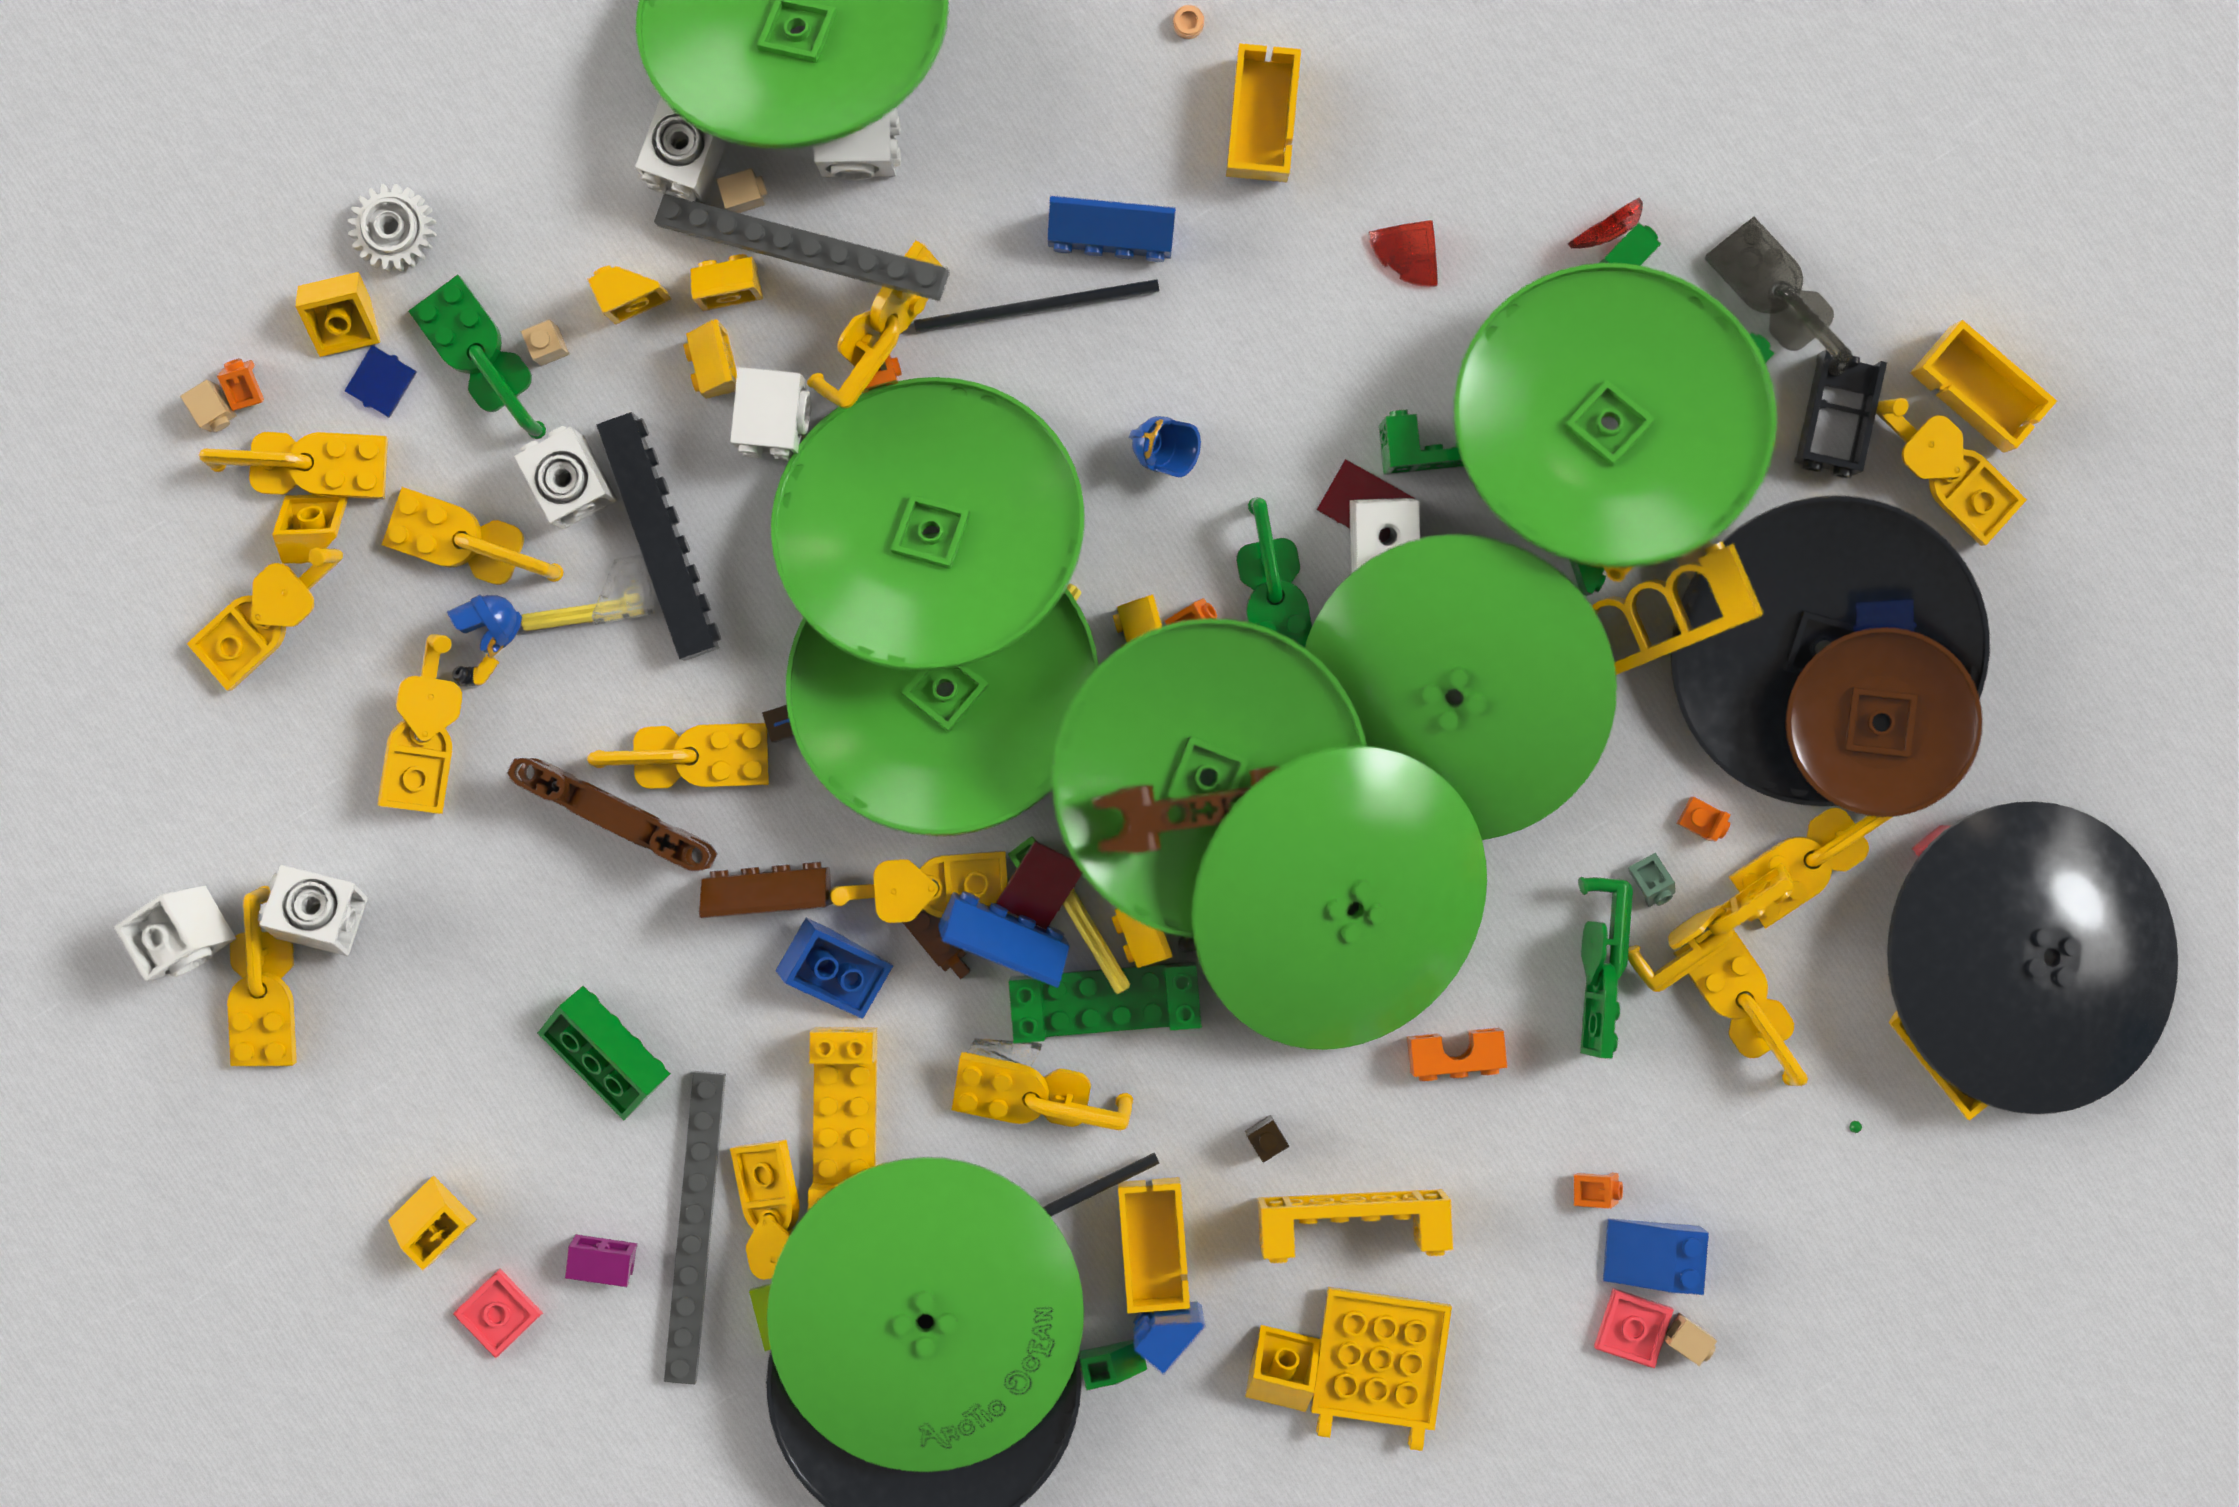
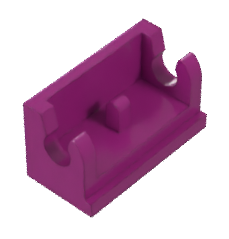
[565,1234,637,1287]

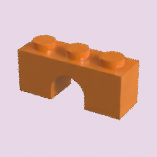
[1407,1027,1507,1081]

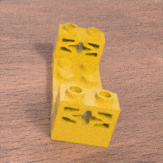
[808,1027,877,1210]
[1257,1189,1453,1263]

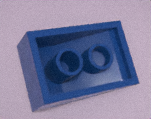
[775,917,893,1019]
[1603,1218,1709,1295]

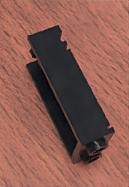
[1794,349,1887,478]

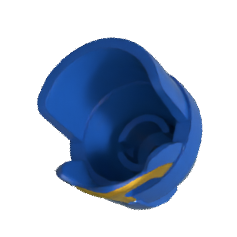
[1128,416,1201,477]
[447,594,522,659]

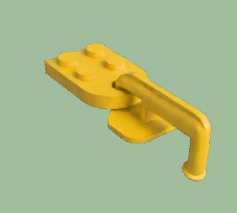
[807,240,943,409]
[1876,398,2027,546]
[199,432,388,499]
[381,487,563,585]
[187,548,343,691]
[377,634,462,814]
[587,723,769,789]
[1728,807,1894,929]
[829,851,1009,923]
[1628,863,1794,992]
[227,886,297,1066]
[1673,929,1808,1086]
[952,1052,1133,1130]
[730,1140,800,1279]

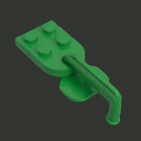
[408,274,546,439]
[1236,497,1312,648]
[1578,877,1633,1059]

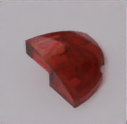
[1568,197,1643,249]
[1368,220,1438,287]

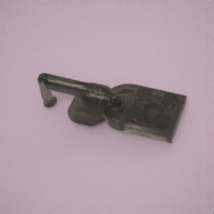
[1705,216,1853,376]

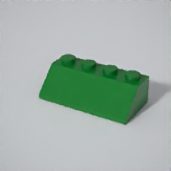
[537,986,670,1121]

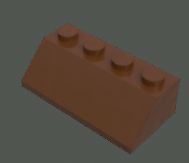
[699,862,833,918]

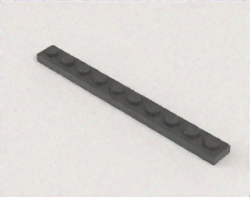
[654,194,950,301]
[664,1071,726,1385]

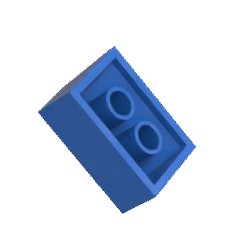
[1133,1301,1205,1375]

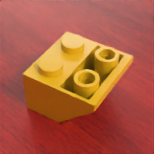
[388,1176,477,1270]

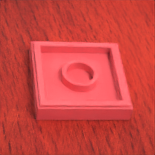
[453,1269,543,1358]
[1594,1288,1674,1369]

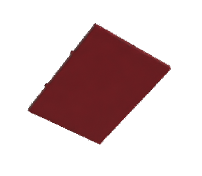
[1317,459,1415,543]
[995,841,1083,929]

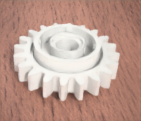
[347,184,437,272]

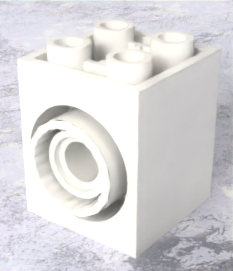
[635,98,727,204]
[814,108,901,180]
[730,367,811,461]
[514,426,618,529]
[1349,498,1420,573]
[259,865,368,956]
[114,886,236,981]

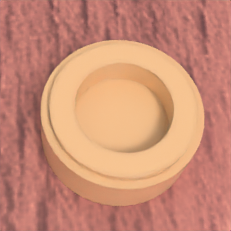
[1173,5,1204,39]

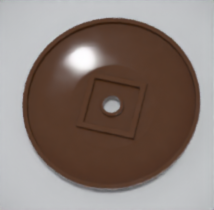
[1786,628,1983,817]

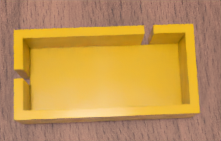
[1226,43,1301,182]
[1910,320,2057,453]
[1118,1177,1190,1313]

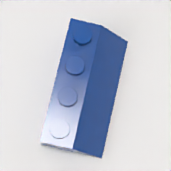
[1047,196,1176,262]
[938,891,1070,988]

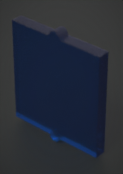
[345,345,417,418]
[1853,599,1917,632]

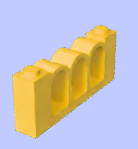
[1592,542,1763,675]

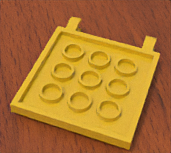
[1310,1287,1452,1451]

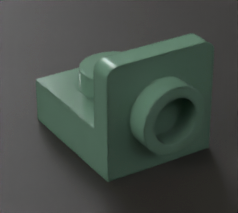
[1628,852,1675,907]

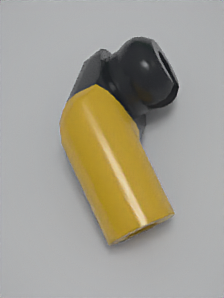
[452,654,500,687]

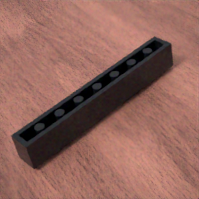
[596,412,721,661]

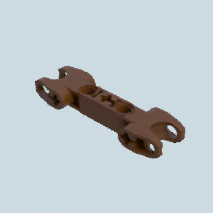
[507,758,718,871]
[1092,766,1279,854]

